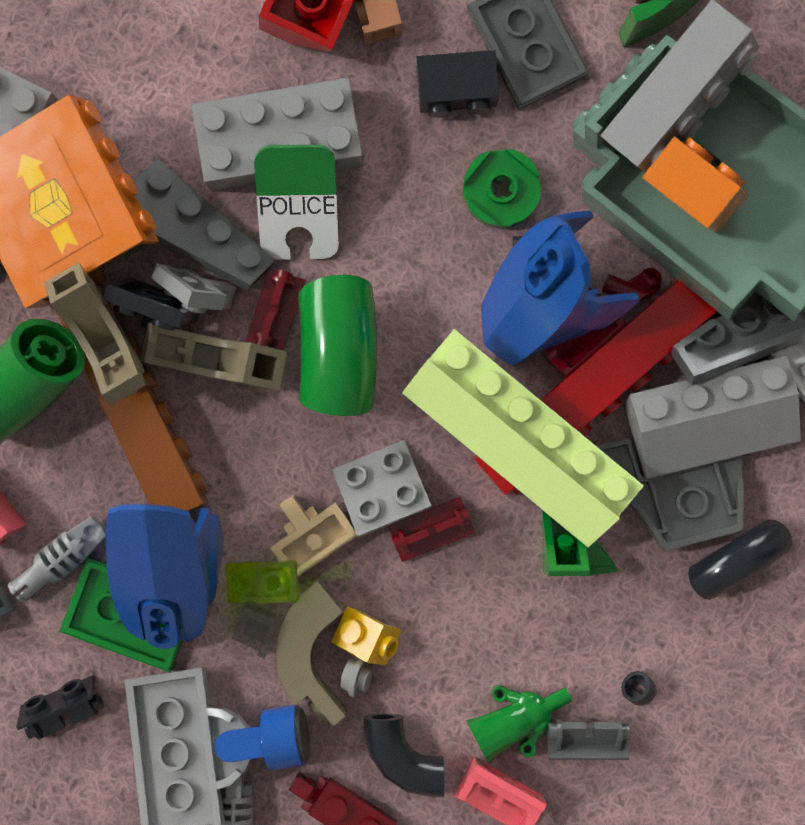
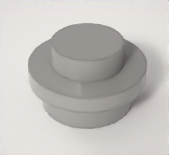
[340,658,373,698]

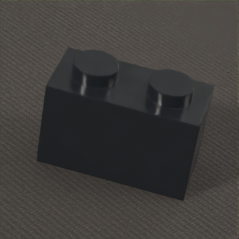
[416,50,499,118]

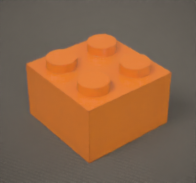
[642,137,749,234]

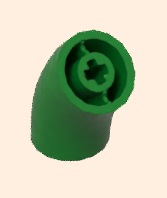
[298,275,377,416]
[0,319,85,444]

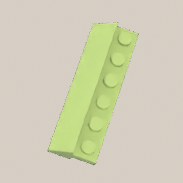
[402,329,644,547]

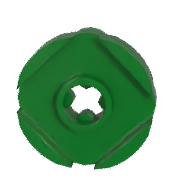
[462,149,541,229]

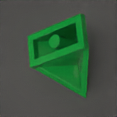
[542,511,619,576]

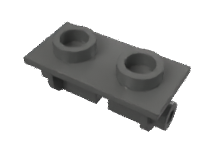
[546,719,630,760]

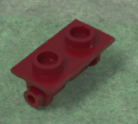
[245,268,306,351]
[388,497,475,562]

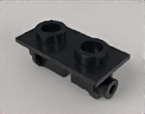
[16,675,104,740]

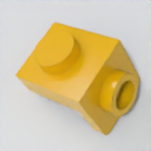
[331,606,402,666]

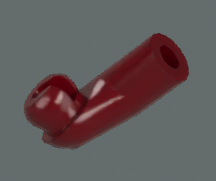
[601,267,662,302]

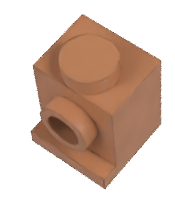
[354,0,402,45]

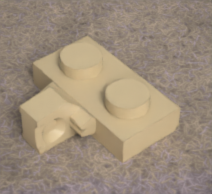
[270,495,357,580]

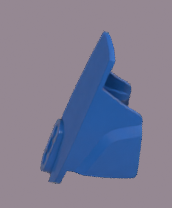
[481,210,640,366]
[106,504,224,649]

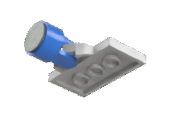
[125,667,310,825]

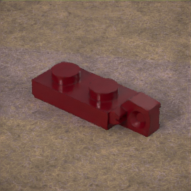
[289,772,397,825]

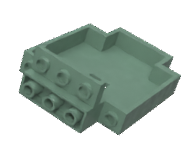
[572,35,805,321]

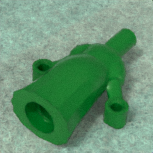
[466,685,572,764]

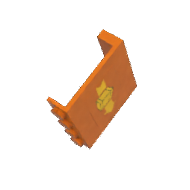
[0,94,159,309]

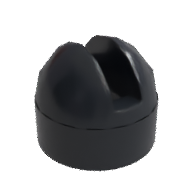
[621,671,657,706]

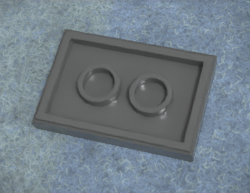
[467,0,589,110]

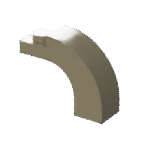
[44,262,146,406]
[140,323,287,391]
[276,578,347,726]

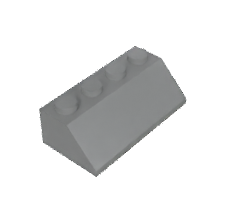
[624,356,801,480]

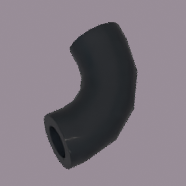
[688,519,792,600]
[364,713,444,797]

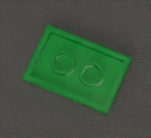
[59,557,183,673]

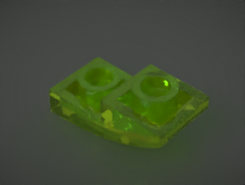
[225,560,299,603]

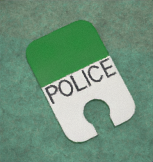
[254,144,339,260]

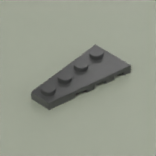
[671,291,805,385]

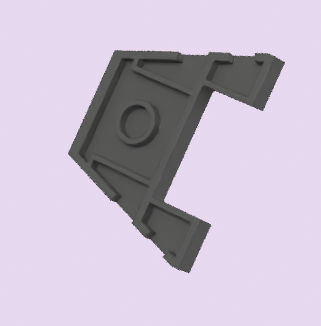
[597,437,744,552]

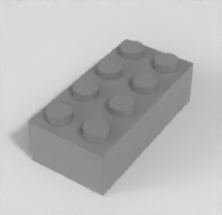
[600,0,759,173]
[191,77,363,191]

